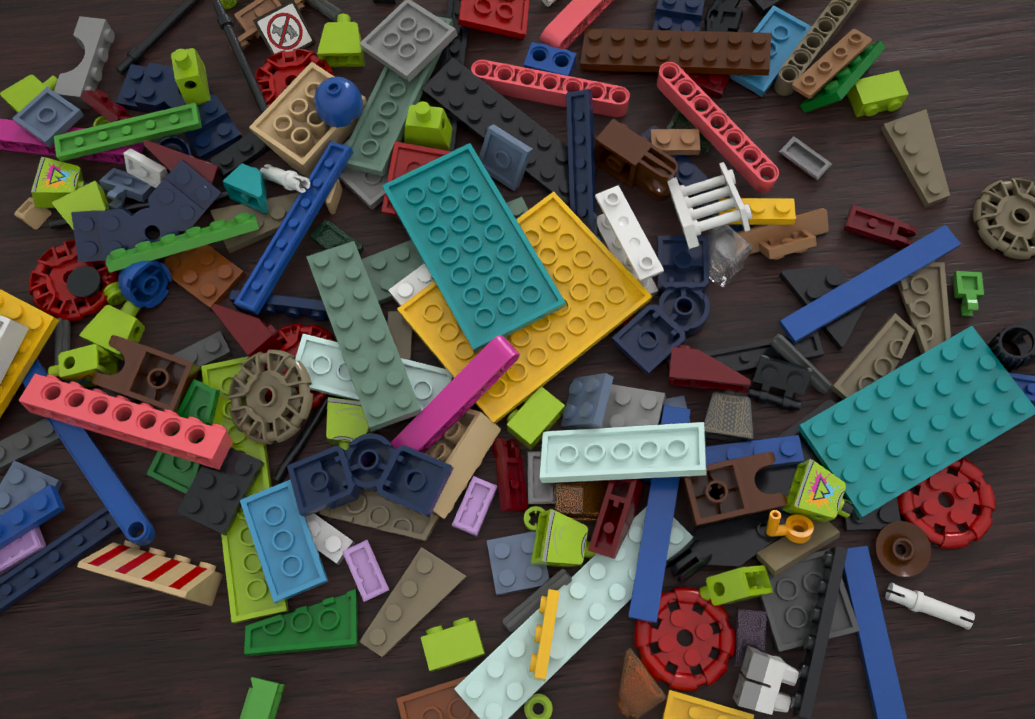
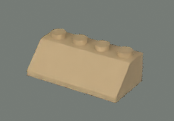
[425,409,501,519]

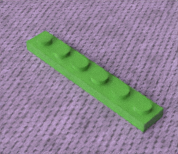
[54,103,202,162]
[106,213,259,272]

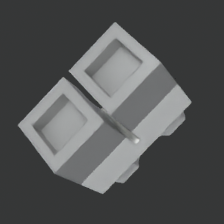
[733,646,799,715]

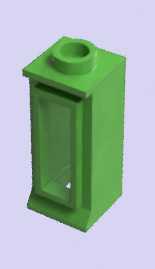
[240,677,285,719]

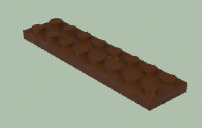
[580,28,771,76]

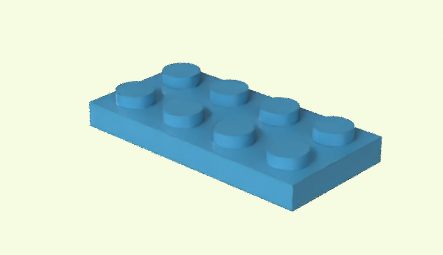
[730,5,812,97]
[240,480,329,604]

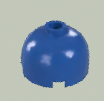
[314,77,364,128]
[118,260,172,308]

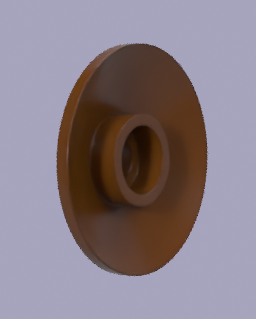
[875,521,931,577]

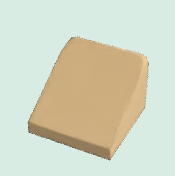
[325,179,342,214]
[14,197,52,230]

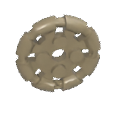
[973,178,1035,260]
[228,349,313,444]

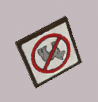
[252,0,316,55]

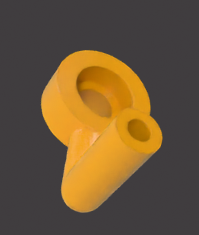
[766,510,814,544]

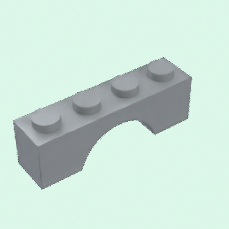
[54,16,115,110]

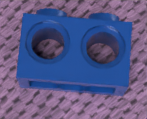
[523,42,576,77]

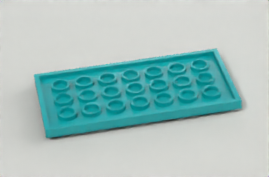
[382,143,566,353]
[797,326,1035,519]

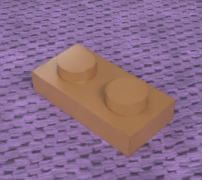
[650,129,700,155]

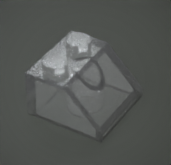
[705,214,753,287]

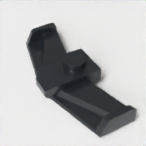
[704,0,743,32]

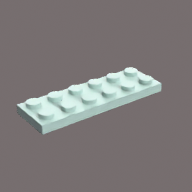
[295,334,452,416]
[540,422,706,483]

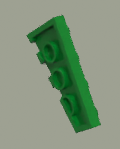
[800,40,885,113]
[147,379,220,494]
[244,589,358,656]

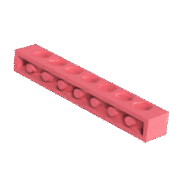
[19,374,233,470]

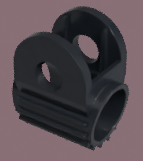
[988,317,1035,372]

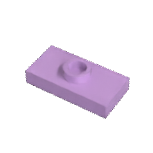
[452,476,498,537]
[0,526,46,575]
[342,540,390,602]

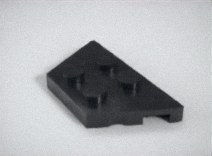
[779,265,867,351]

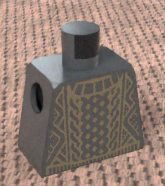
[703,391,753,443]

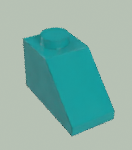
[223,163,269,214]

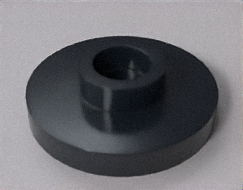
[67,266,102,299]

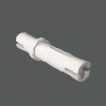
[260,164,310,193]
[885,583,975,630]

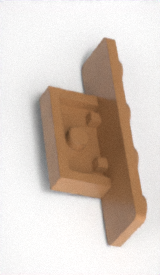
[229,0,306,52]
[792,29,872,99]
[732,208,829,260]

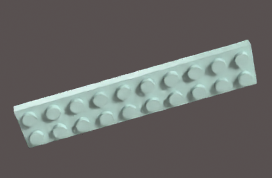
[454,506,693,719]

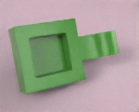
[952,271,984,317]

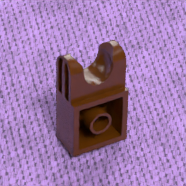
[594,119,678,201]
[91,335,200,413]
[681,452,788,527]

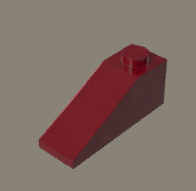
[143,140,220,185]
[211,304,284,357]
[668,345,750,393]
[588,479,645,559]

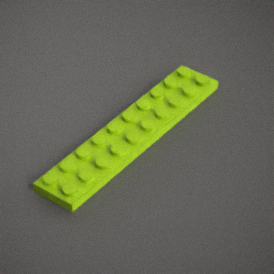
[201,356,289,623]

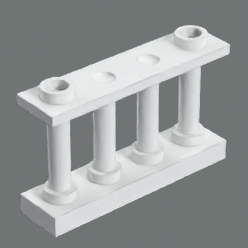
[667,162,752,249]
[595,186,664,296]

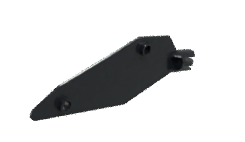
[666,400,836,584]

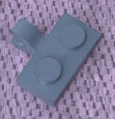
[99,168,156,209]

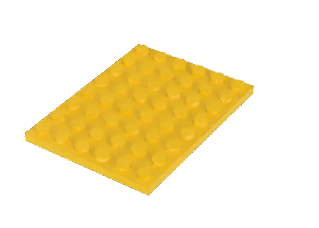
[397,191,652,424]

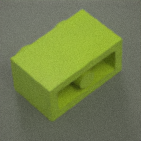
[847,70,908,117]
[506,386,565,450]
[421,617,486,672]

